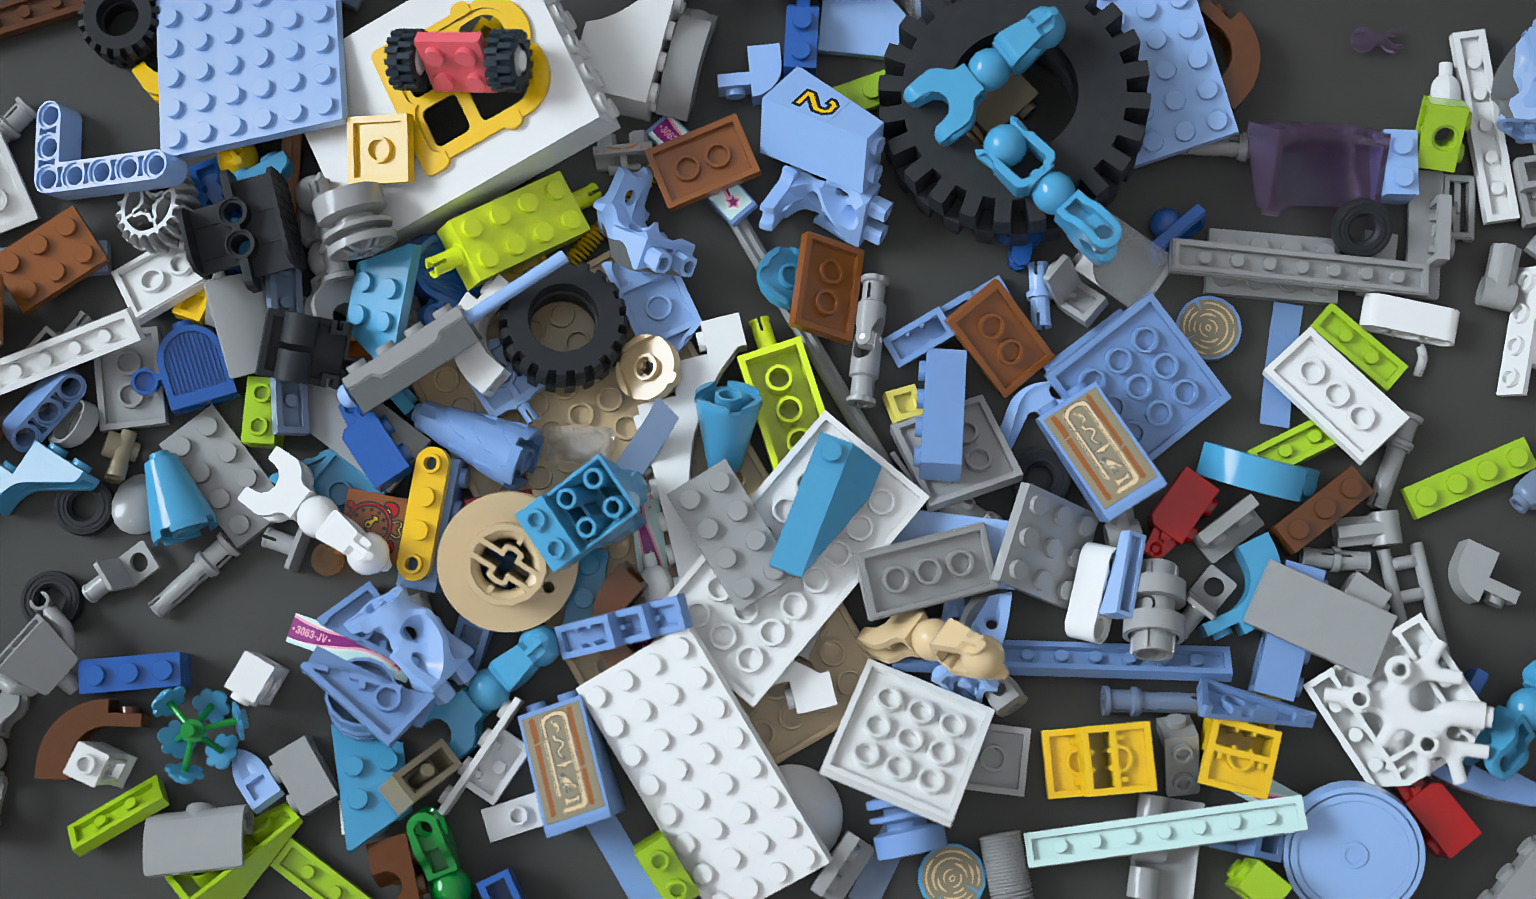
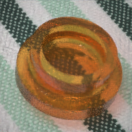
[311,543,345,576]

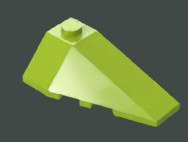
[164,802,303,899]

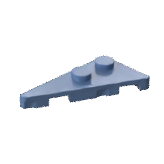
[316,581,420,667]
[300,661,436,748]
[1196,677,1317,728]

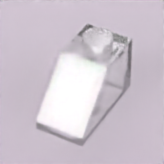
[545,425,615,464]

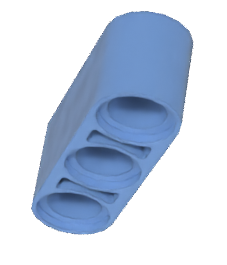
[2,367,87,452]

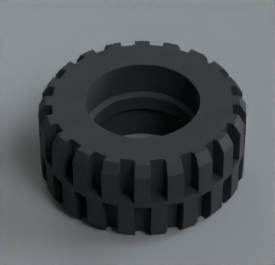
[499,259,628,393]

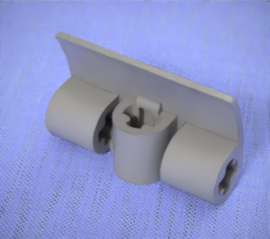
[204,273,267,379]
[1126,793,1205,899]
[143,802,254,878]

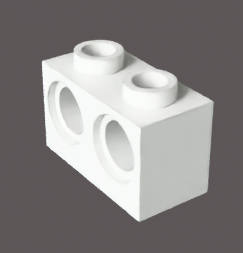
[224,650,290,707]

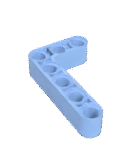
[34,101,188,201]

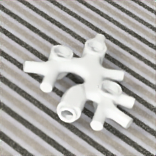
[1324,638,1494,785]

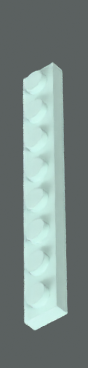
[1023,795,1308,869]

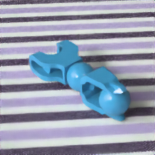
[903,6,1066,147]
[975,116,1122,265]
[412,624,560,761]
[1463,659,1536,780]

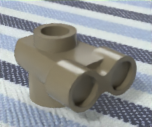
[101,429,141,485]

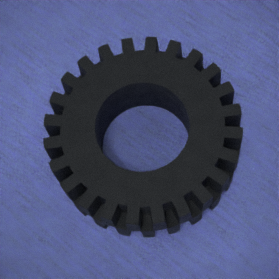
[878,0,1151,246]

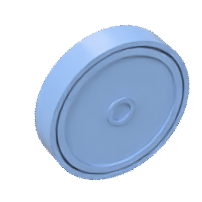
[1282,780,1425,899]

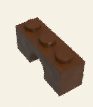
[1266,465,1374,557]
[366,833,429,899]

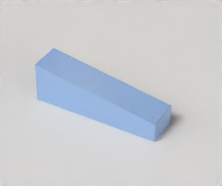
[1099,530,1146,620]

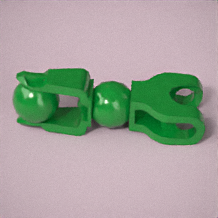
[406,805,475,899]

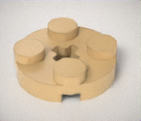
[615,334,682,402]

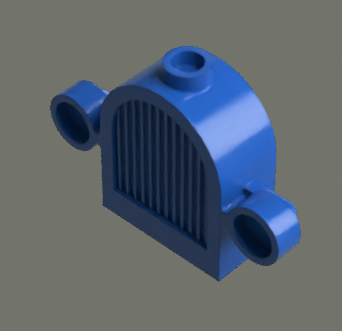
[402,211,485,326]
[131,320,241,416]

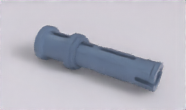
[1100,686,1198,717]

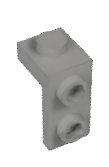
[1043,254,1109,328]
[1156,714,1200,797]

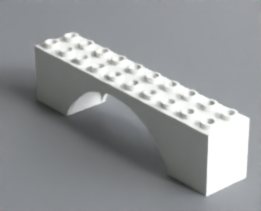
[581,0,687,122]

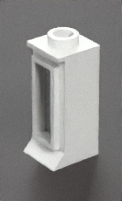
[63,741,137,789]

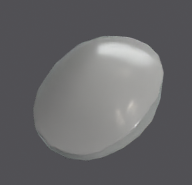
[47,399,99,448]
[111,474,150,535]

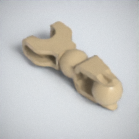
[855,608,1009,680]

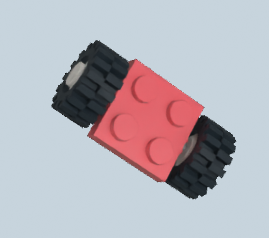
[384,28,533,93]

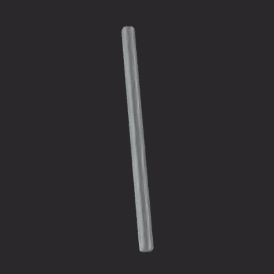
[728,218,895,468]

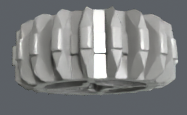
[115,176,202,254]

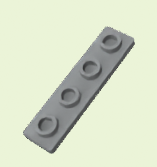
[1404,170,1456,301]

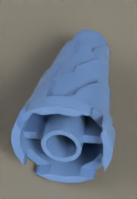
[411,400,544,491]

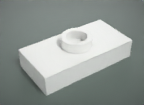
[481,792,543,843]

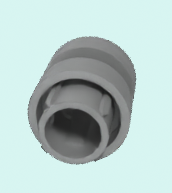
[1122,558,1187,662]

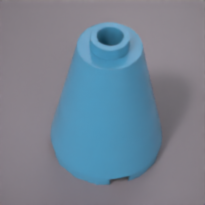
[695,380,762,474]
[144,450,219,546]

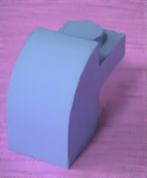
[717,43,782,106]

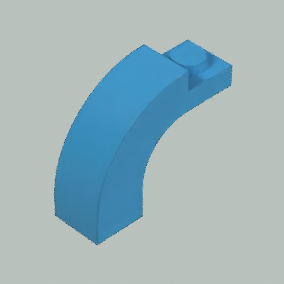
[1196,441,1320,502]
[1197,532,1281,641]

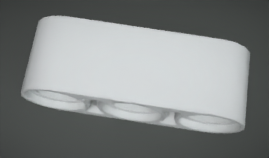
[1359,293,1460,347]
[1065,542,1117,644]

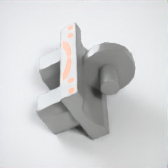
[593,130,653,176]

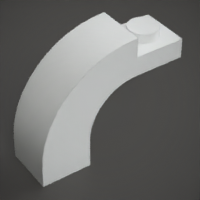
[454,274,512,398]

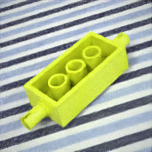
[425,171,602,291]
[737,316,825,471]

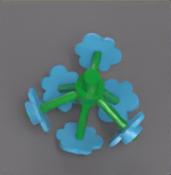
[151,686,250,784]

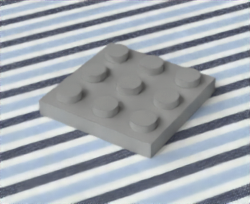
[890,394,1023,513]
[991,482,1099,610]

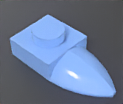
[232,748,285,814]

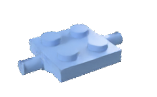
[465,338,545,425]

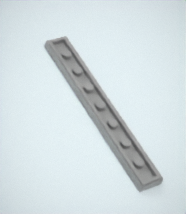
[1169,238,1430,298]

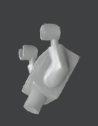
[0,591,79,697]

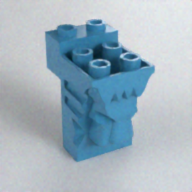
[515,453,648,572]

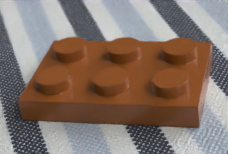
[644,113,761,213]
[0,205,111,316]
[788,231,865,345]
[944,278,1056,398]

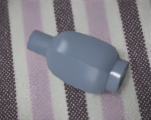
[1509,469,1536,513]

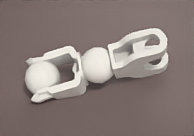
[238,446,392,575]

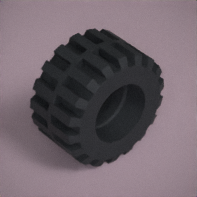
[78,0,159,68]

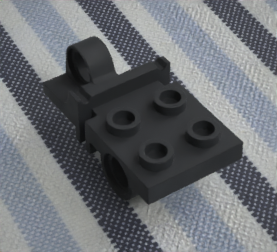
[255,307,371,390]

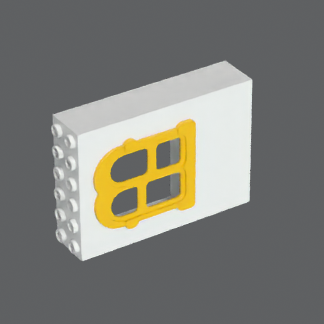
[304,0,621,256]

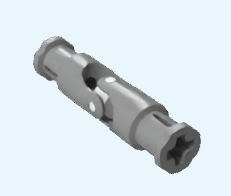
[846,273,890,408]

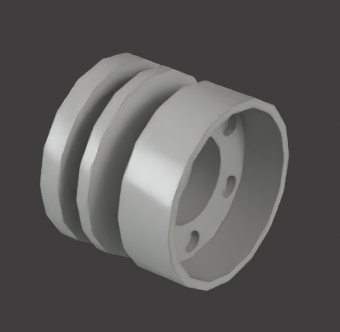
[312,181,398,262]

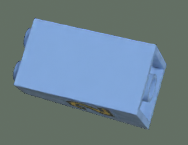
[760,66,885,194]

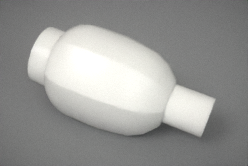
[1429,62,1461,100]
[641,552,675,603]

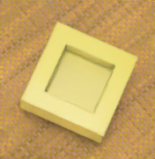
[882,384,923,424]

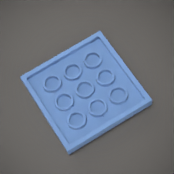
[1044,292,1232,461]

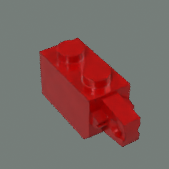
[1144,466,1220,559]
[1393,779,1482,859]

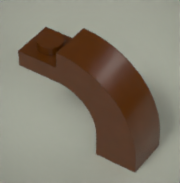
[1199,0,1261,113]
[592,561,649,667]
[35,699,151,780]

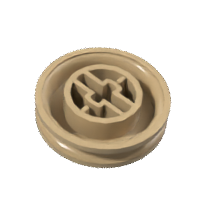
[437,491,579,632]

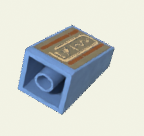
[1035,381,1167,522]
[517,690,626,838]

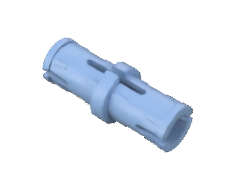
[1026,261,1053,330]

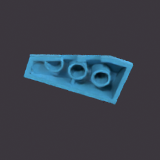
[769,431,882,579]

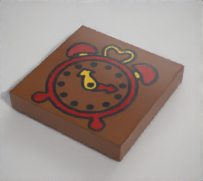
[334,488,408,566]

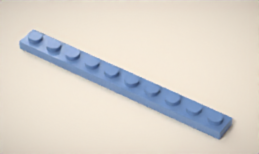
[892,640,1233,682]

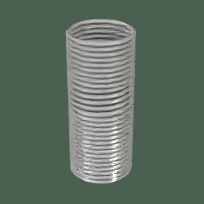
[979,830,1035,899]

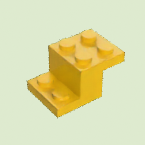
[1197,692,1282,800]
[1040,721,1157,799]

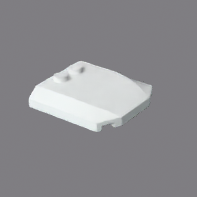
[1303,613,1481,787]

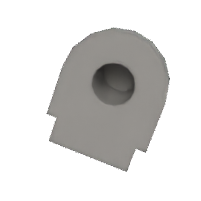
[985,676,1028,717]

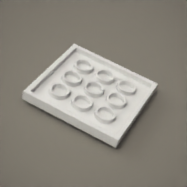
[819,658,995,828]

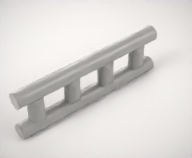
[1376,542,1451,657]

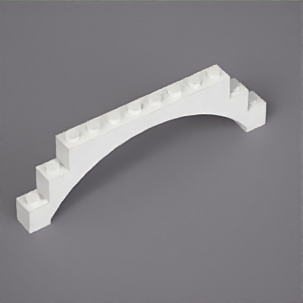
[633,312,837,715]

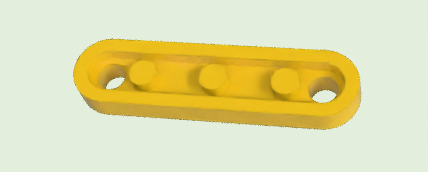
[397,447,452,581]

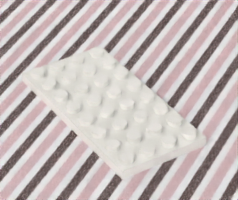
[666,410,930,708]
[576,627,833,899]

